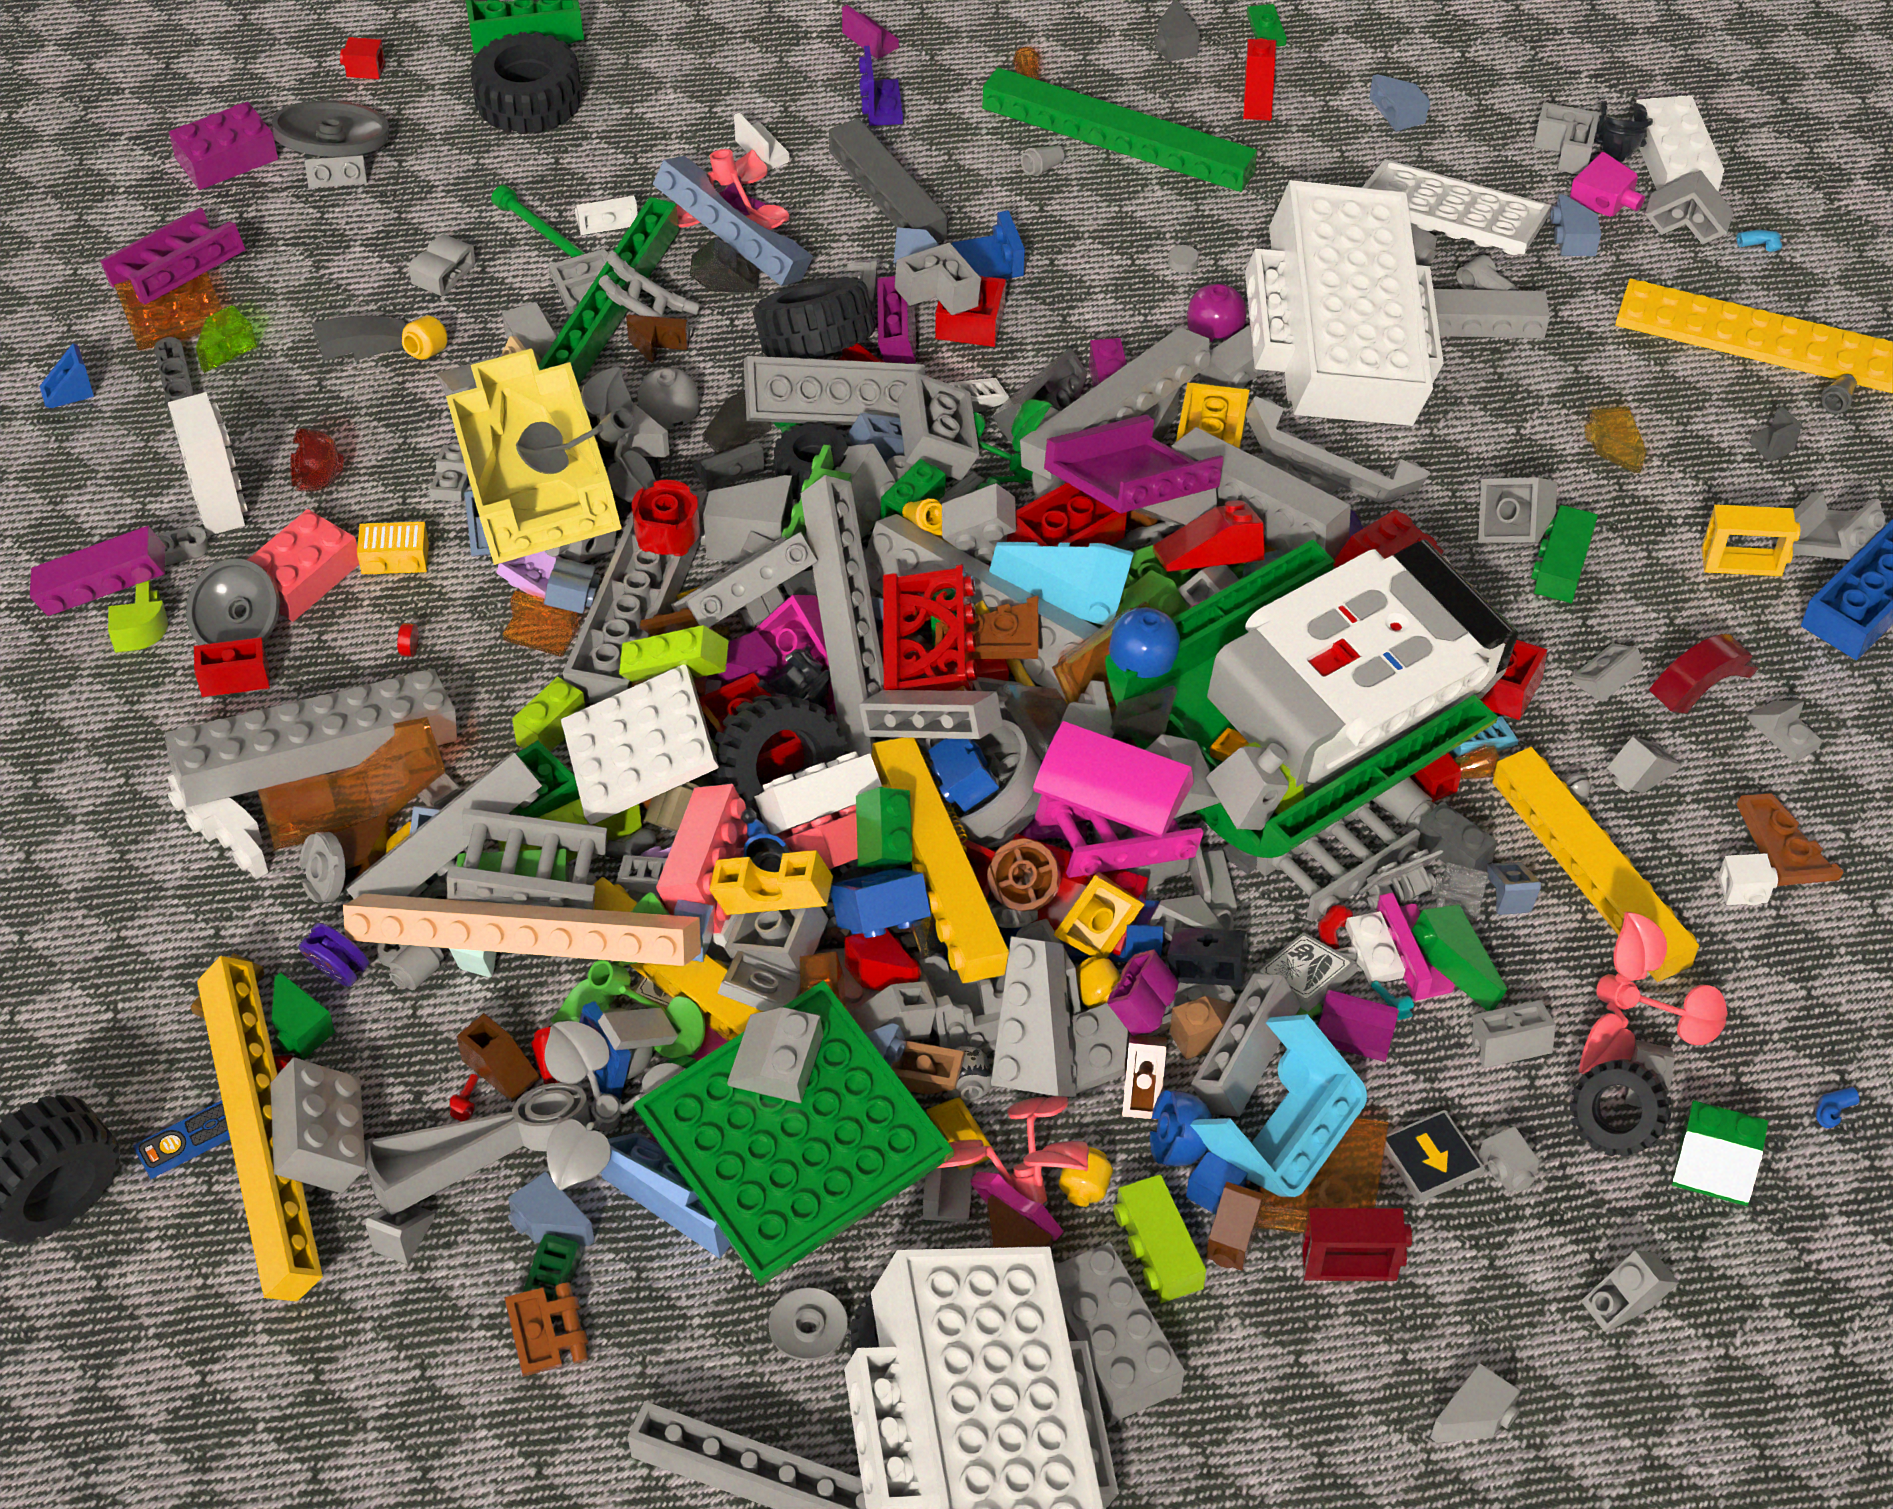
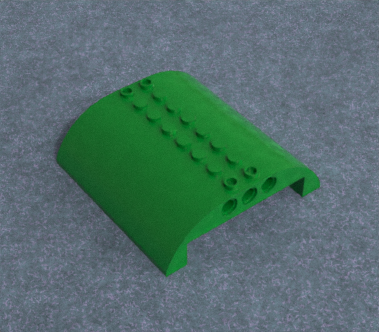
[1105,539,1498,858]

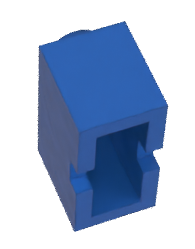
[928,738,999,812]

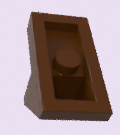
[626,314,689,363]

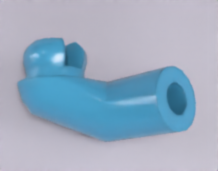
[1736,230,1783,252]

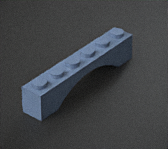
[652,156,813,286]

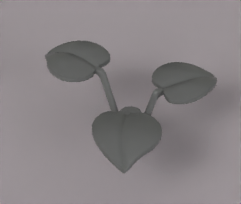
[516,367,656,502]

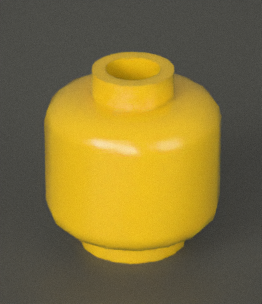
[402,315,448,360]
[1076,957,1121,1010]
[1059,1147,1113,1207]

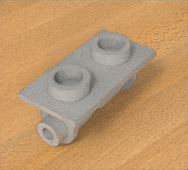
[304,155,367,188]

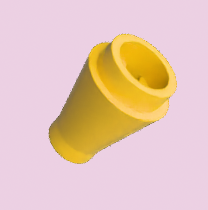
[902,499,942,531]

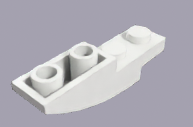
[167,775,268,879]

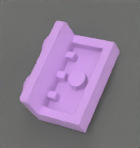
[496,551,563,604]

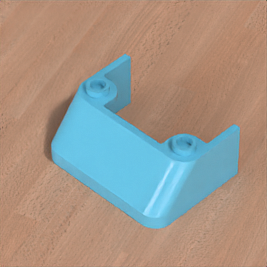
[1190,1014,1367,1197]

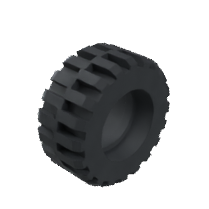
[470,32,582,134]
[753,277,876,359]
[711,694,850,824]
[0,1095,120,1243]

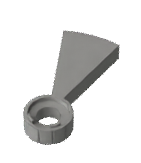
[364,1083,592,1216]

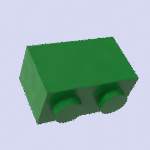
[856,787,912,869]

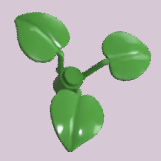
[551,892,705,1059]

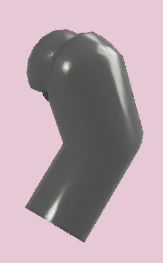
[606,828,656,859]

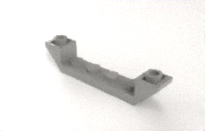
[1245,396,1430,503]

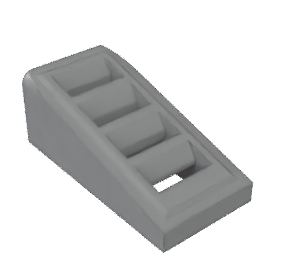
[616,855,667,897]

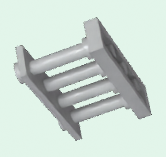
[671,532,817,628]
[1256,801,1420,922]
[447,808,607,910]

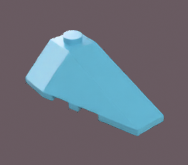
[989,542,1134,628]

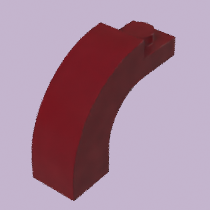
[1649,634,1759,714]

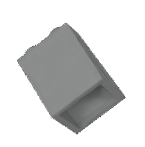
[699,475,793,563]

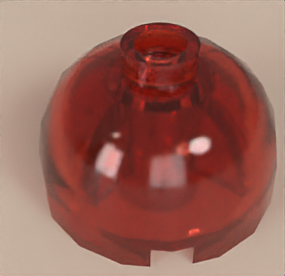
[290,428,344,492]

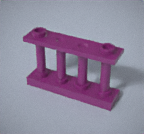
[100,207,245,305]

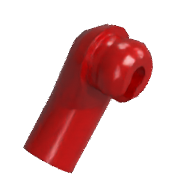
[1318,904,1353,950]

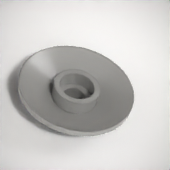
[769,1288,848,1361]

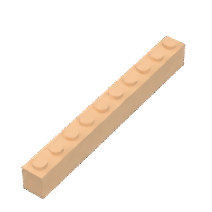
[343,894,701,966]

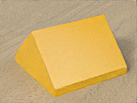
[1054,872,1144,959]

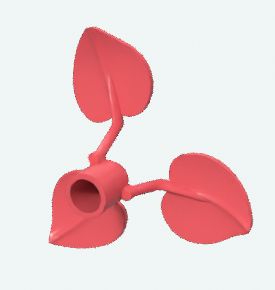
[676,149,790,230]
[1579,912,1728,1074]
[937,1096,1089,1204]

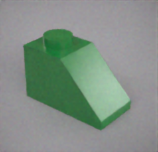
[272,972,335,1060]

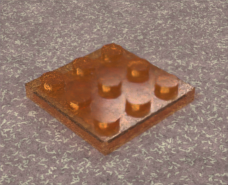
[114,271,228,351]

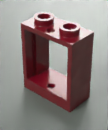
[1301,1208,1412,1281]

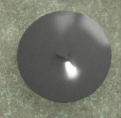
[272,100,389,157]

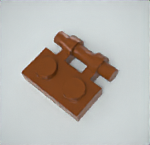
[504,1282,589,1377]

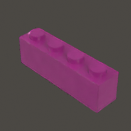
[29,526,165,616]

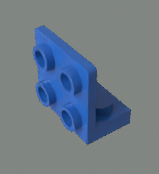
[952,210,1025,279]

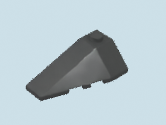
[992,348,1087,442]

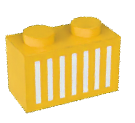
[357,522,429,574]

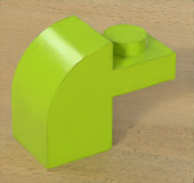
[108,580,169,653]

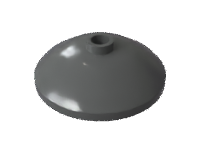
[186,558,280,645]

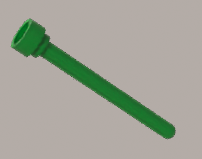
[491,184,586,258]

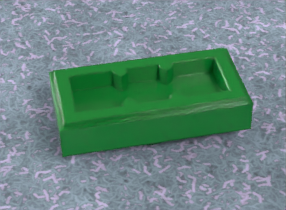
[1246,4,1287,47]

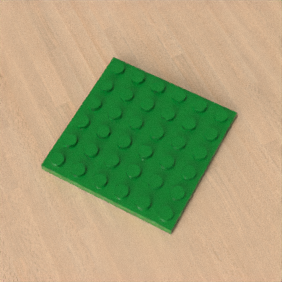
[633,980,954,1287]

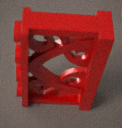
[883,564,978,691]

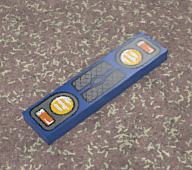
[133,1100,230,1180]

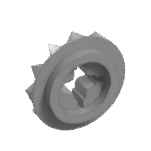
[987,900,1038,928]

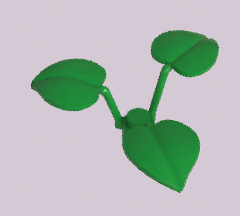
[973,399,1052,491]

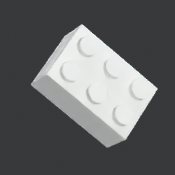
[754,751,882,835]

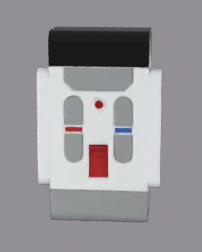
[1207,539,1518,796]

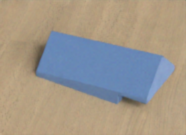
[601,1132,731,1259]

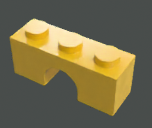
[709,850,833,915]

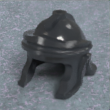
[1594,101,1653,163]
[757,644,830,709]

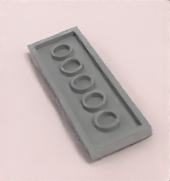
[743,356,925,425]

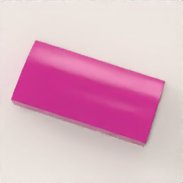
[1033,721,1194,839]

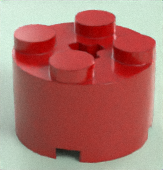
[632,480,700,556]

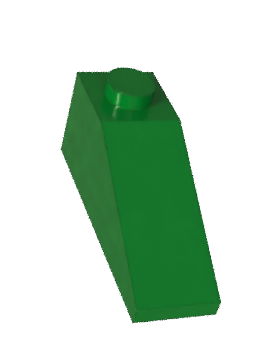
[1411,904,1507,1011]

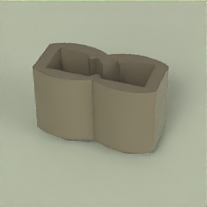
[644,782,699,832]

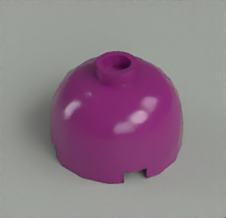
[1187,283,1247,342]

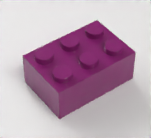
[168,101,278,190]

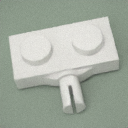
[1334,911,1405,985]

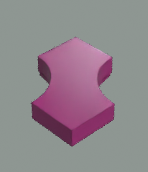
[970,1172,1064,1241]

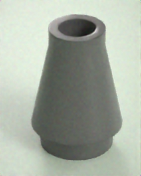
[1821,374,1857,414]

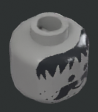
[947,1046,992,1101]

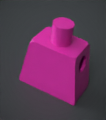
[1570,152,1645,217]

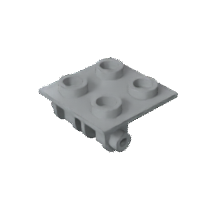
[1358,849,1443,910]

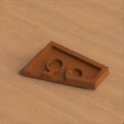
[935,596,1038,659]
[1736,793,1844,886]

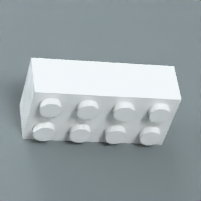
[1632,96,1724,191]
[168,392,248,536]

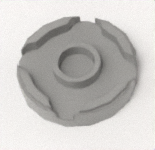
[300,832,345,902]

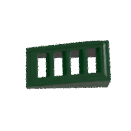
[522,1234,582,1324]

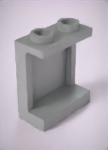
[1793,492,1886,560]

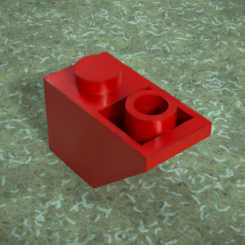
[845,928,921,991]

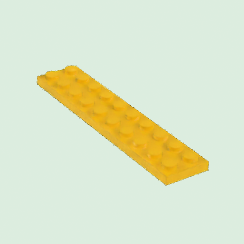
[1615,278,1893,393]

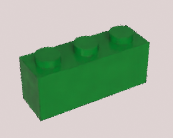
[1531,505,1598,603]

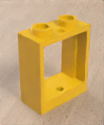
[1701,505,1800,576]

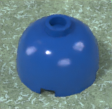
[1108,607,1180,678]
[1150,1090,1212,1167]

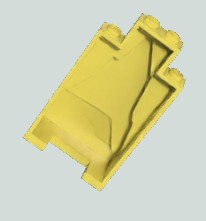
[446,348,622,565]

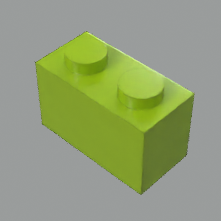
[512,677,585,752]

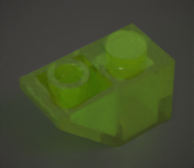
[196,305,257,373]

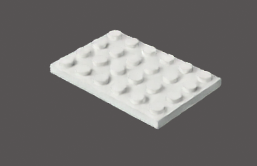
[1362,159,1551,255]

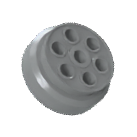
[925,719,1042,849]

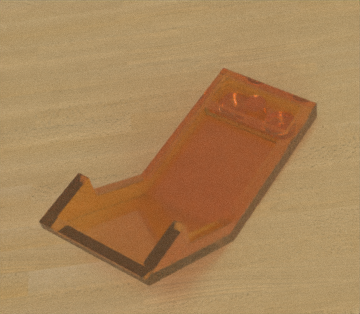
[258,717,445,850]

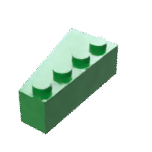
[465,0,584,54]

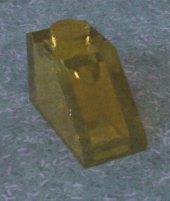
[1585,406,1647,473]

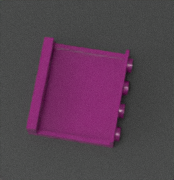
[1044,415,1223,513]

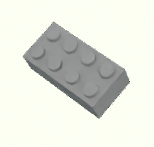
[1054,1242,1185,1424]

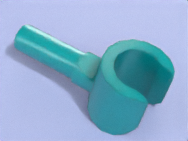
[1371,980,1414,1021]

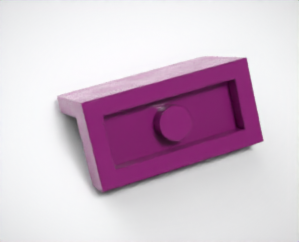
[842,5,899,59]
[1318,990,1399,1062]

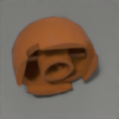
[987,838,1061,912]

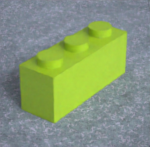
[619,625,729,682]
[1113,1174,1206,1303]

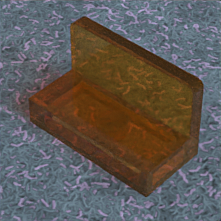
[503,590,579,657]

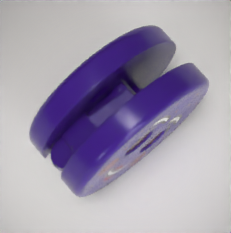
[298,922,369,987]

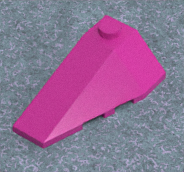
[751,595,837,715]

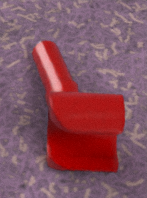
[450,1074,479,1122]

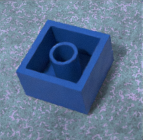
[830,868,931,938]

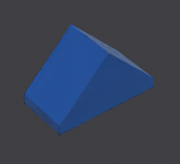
[39,343,94,408]

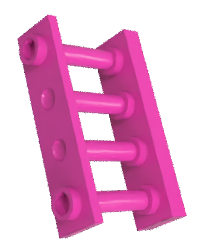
[1035,795,1204,878]

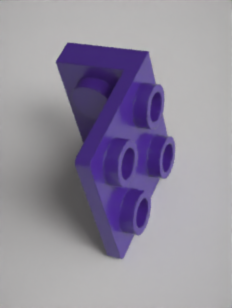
[859,45,903,126]

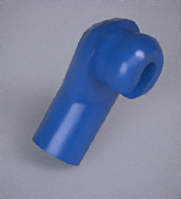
[1815,1087,1859,1128]

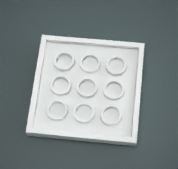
[561,664,719,825]

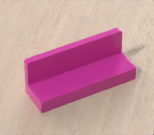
[1376,893,1455,1001]

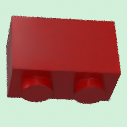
[194,637,270,697]

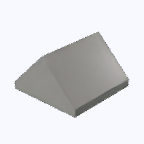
[1145,734,1221,818]

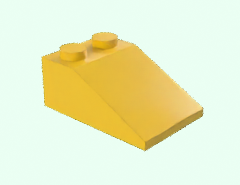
[1176,382,1249,449]

